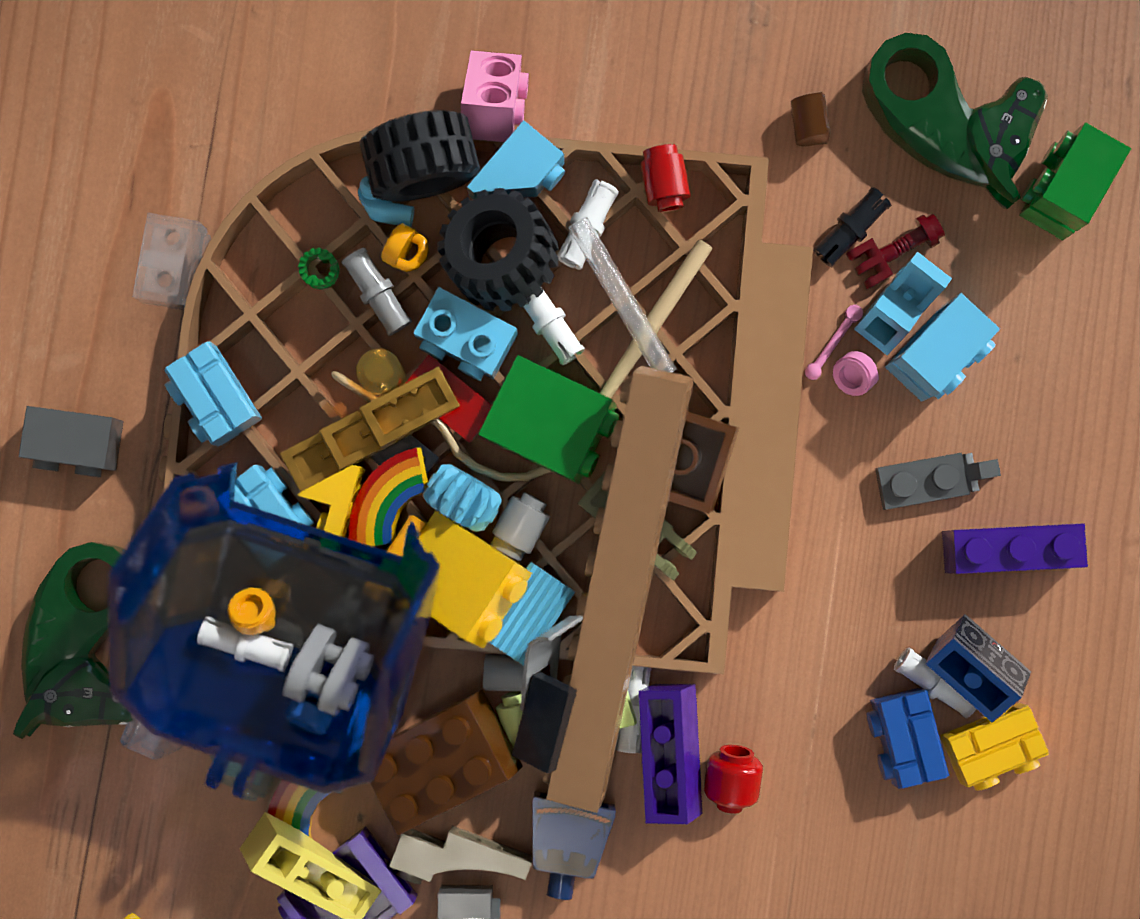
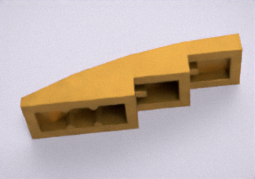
[280,366,460,492]

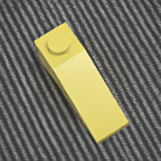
[240,812,381,919]

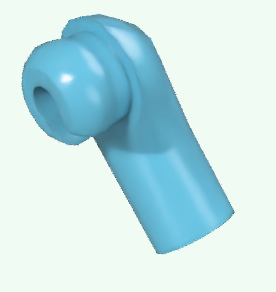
[358,176,415,227]

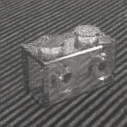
[132,213,211,310]

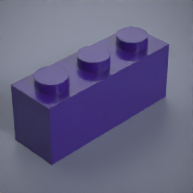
[942,523,1088,574]
[638,684,703,824]

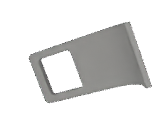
[520,616,583,711]

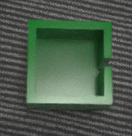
[1019,122,1132,241]

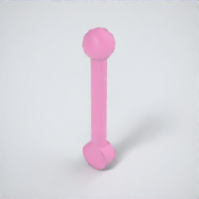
[805,305,863,380]

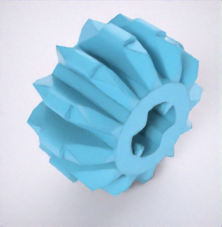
[423,464,502,531]

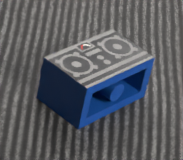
[925,614,1031,722]

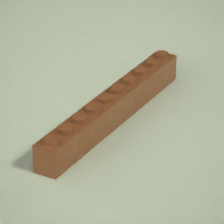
[543,366,694,813]

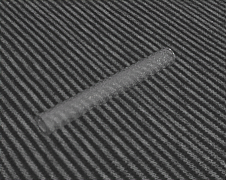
[568,217,676,373]

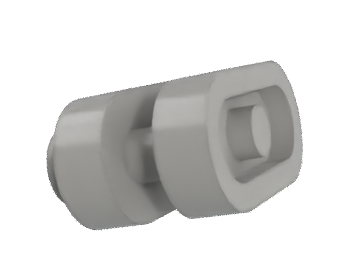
[283,624,375,716]

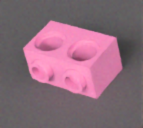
[461,51,529,142]

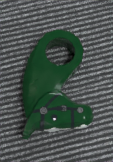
[862,32,1048,209]
[13,542,149,739]

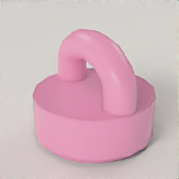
[833,351,879,396]

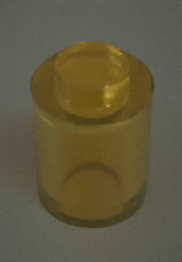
[356,349,406,397]

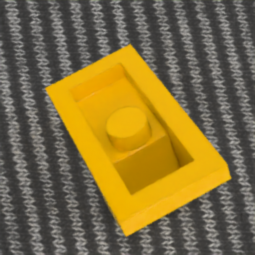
[297,465,366,553]

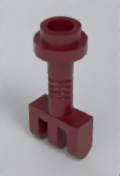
[846,214,945,290]

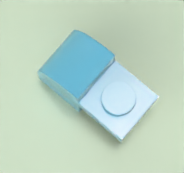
[854,252,952,356]

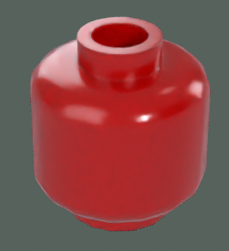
[704,745,763,814]

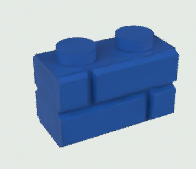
[866,688,949,789]

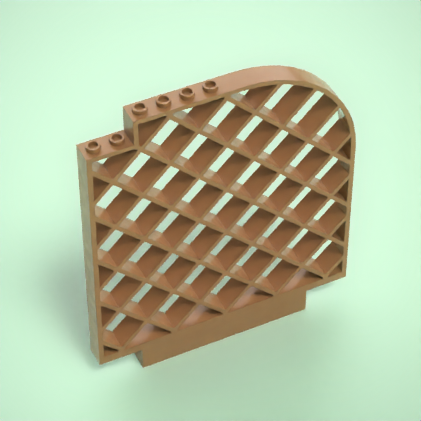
[154,129,813,674]

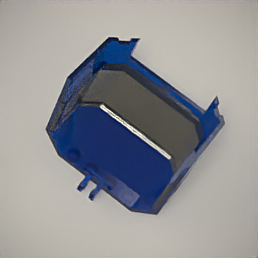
[108,462,440,799]

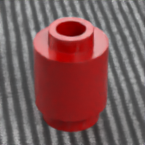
[640,144,691,212]

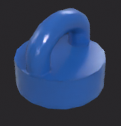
[284,691,333,735]

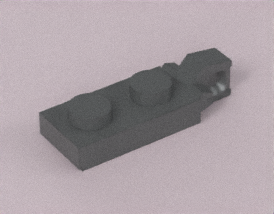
[875,452,1001,510]

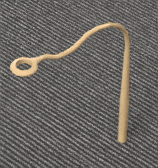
[331,239,713,481]

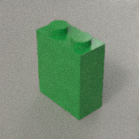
[478,355,619,484]

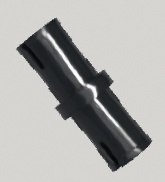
[813,187,892,268]

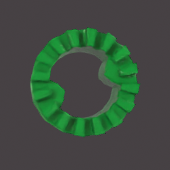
[298,247,340,290]

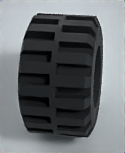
[359,110,480,202]
[437,188,559,312]

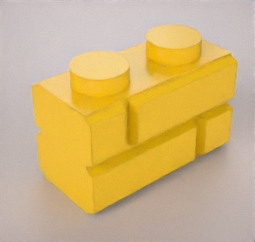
[940,703,1049,791]

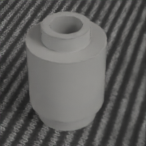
[490,492,550,561]

